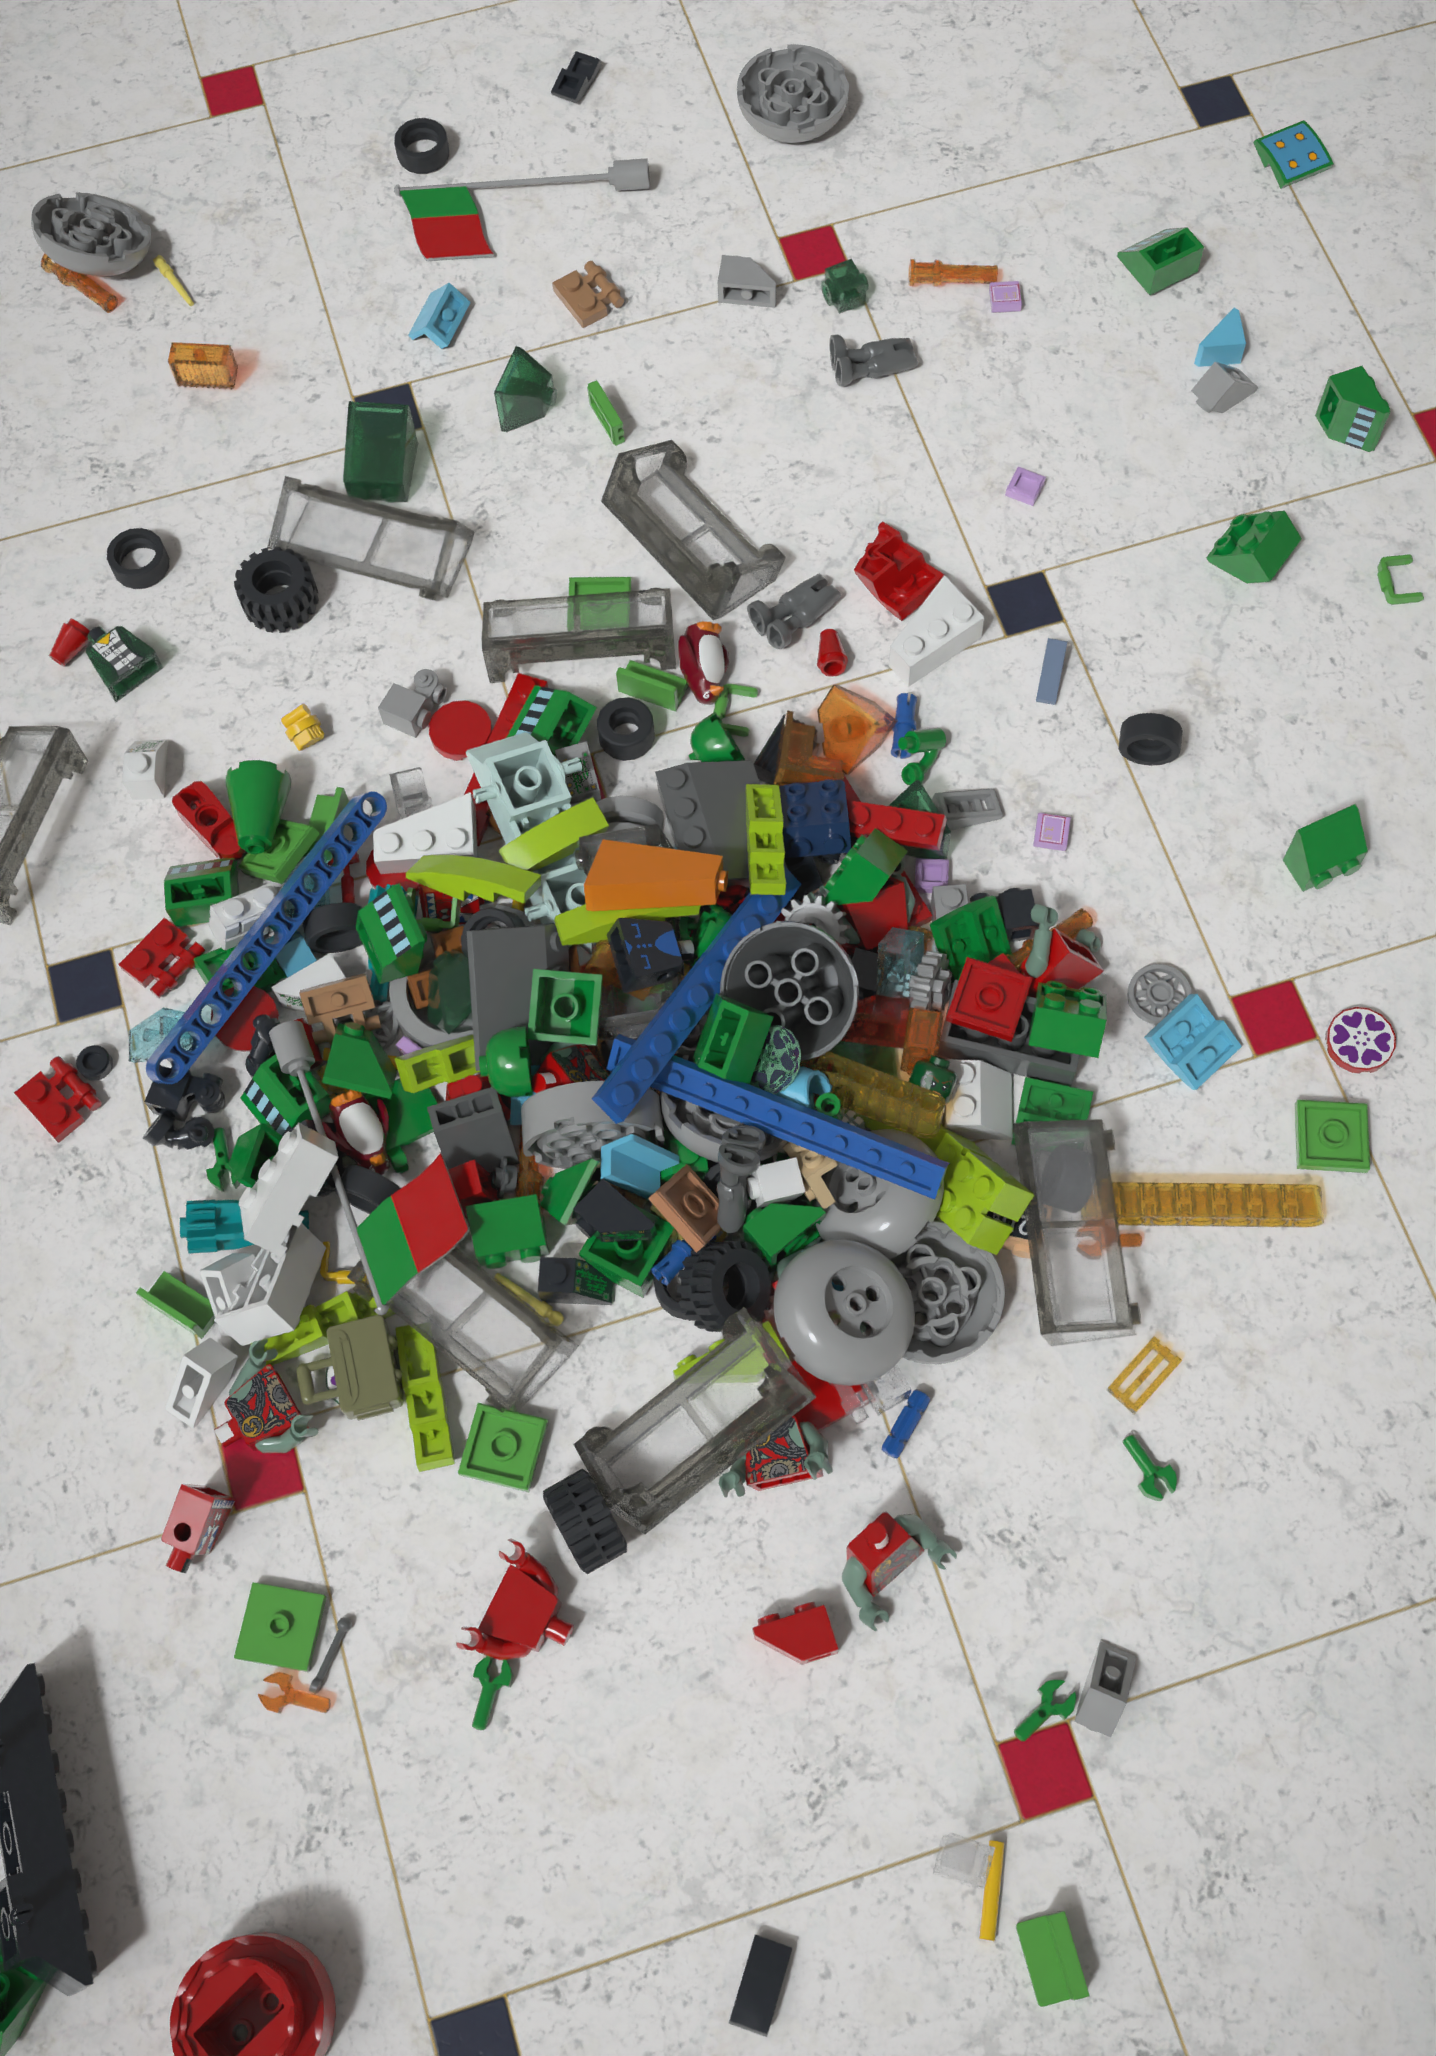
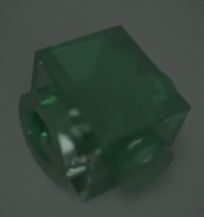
[821,259,869,314]

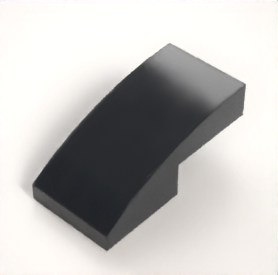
[551,51,602,103]
[729,1934,792,2037]

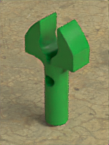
[206,1127,241,1192]
[1123,1435,1177,1501]
[472,1656,514,1730]
[1014,1680,1076,1742]

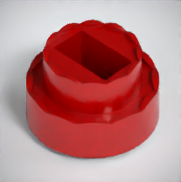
[170,1932,336,2056]

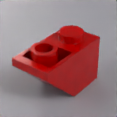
[752,1602,839,1665]

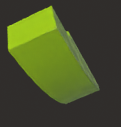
[499,797,609,872]
[394,1034,480,1093]

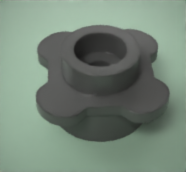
[491,1157,517,1199]

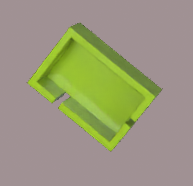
[934,1133,1034,1255]

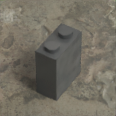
[427,1087,519,1173]

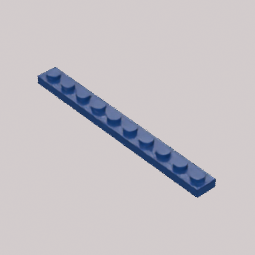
[592,865,802,1124]
[607,1034,949,1200]

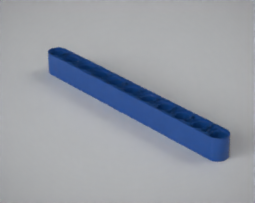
[146,791,387,1084]

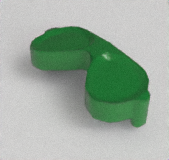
[679,916,697,942]

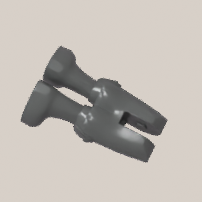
[829,334,918,386]
[747,573,841,649]
[717,1125,765,1233]

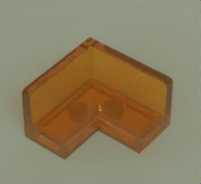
[774,710,844,786]

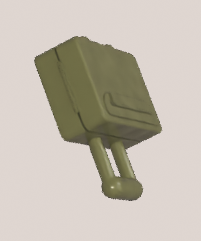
[296,1315,404,1421]

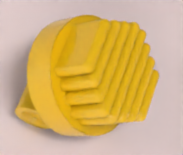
[281,703,325,751]

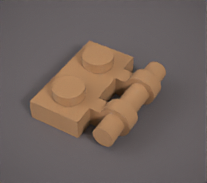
[552,261,624,328]
[299,973,382,1045]

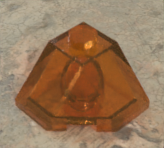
[817,684,897,775]

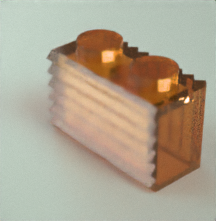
[168,342,238,390]
[900,1008,944,1076]

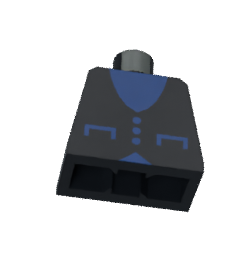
[607,918,694,993]

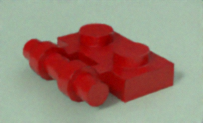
[118,917,205,998]
[14,1056,102,1143]

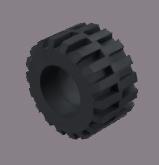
[234,547,319,633]
[677,1241,774,1332]
[543,1468,627,1575]

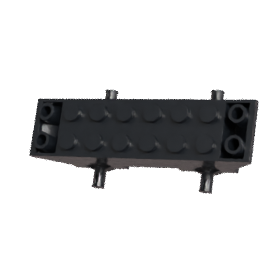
[0,1663,97,1996]

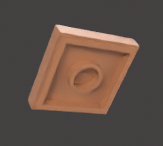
[648,1164,722,1252]

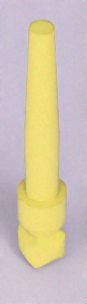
[153,255,194,306]
[494,1273,564,1326]

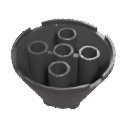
[720,921,859,1061]

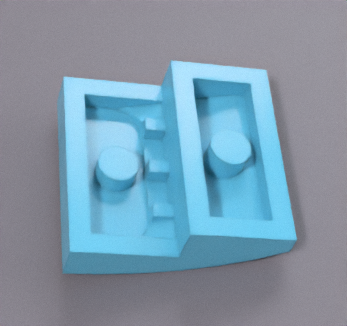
[1144,994,1242,1090]

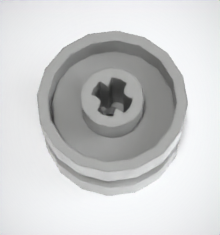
[589,796,664,857]

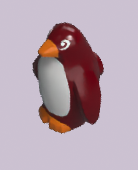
[678,621,730,705]
[322,1090,390,1175]

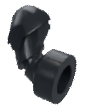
[245,1014,281,1078]
[143,1111,215,1150]

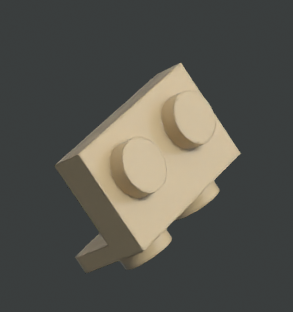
[783,1142,838,1209]

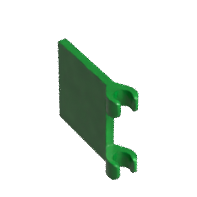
[364,1078,438,1175]

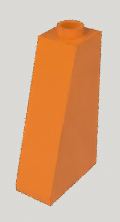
[584,839,728,911]

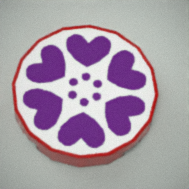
[1325,1007,1396,1074]

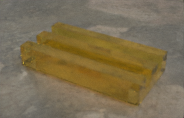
[1107,1336,1182,1415]

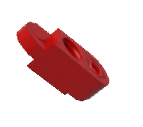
[172,781,245,859]

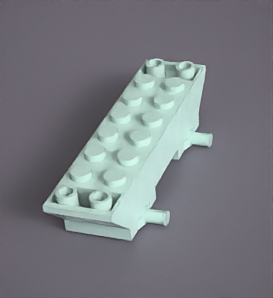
[466,732,609,957]

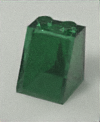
[343,401,418,503]

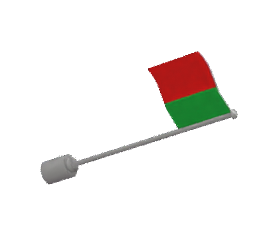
[394,158,650,261]
[269,1021,470,1315]

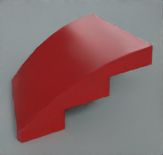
[854,521,945,621]

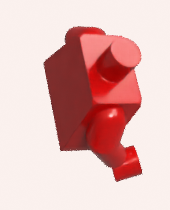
[456,1538,574,1660]

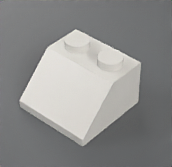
[943,1059,1013,1140]

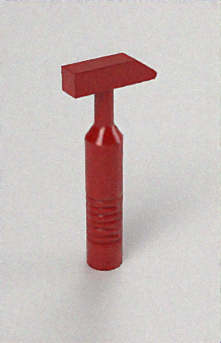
[328,852,360,904]

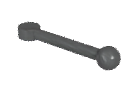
[309,1617,352,1694]

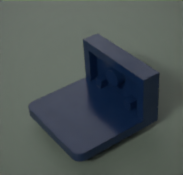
[779,780,851,859]

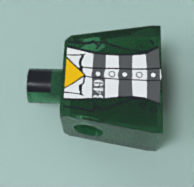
[85,626,163,702]

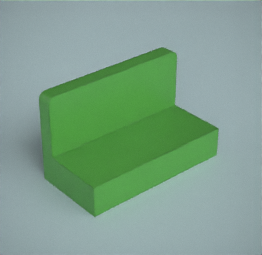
[616,660,688,712]
[304,787,349,861]
[136,1271,215,1339]
[1016,1911,1090,2007]

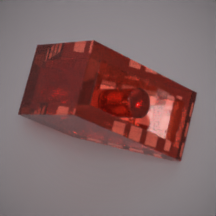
[841,995,910,1049]

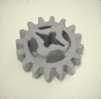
[908,951,952,1025]

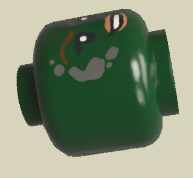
[907,1055,958,1109]

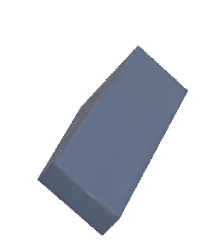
[1036,638,1068,705]

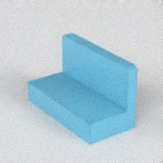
[408,283,471,349]
[601,1134,679,1201]

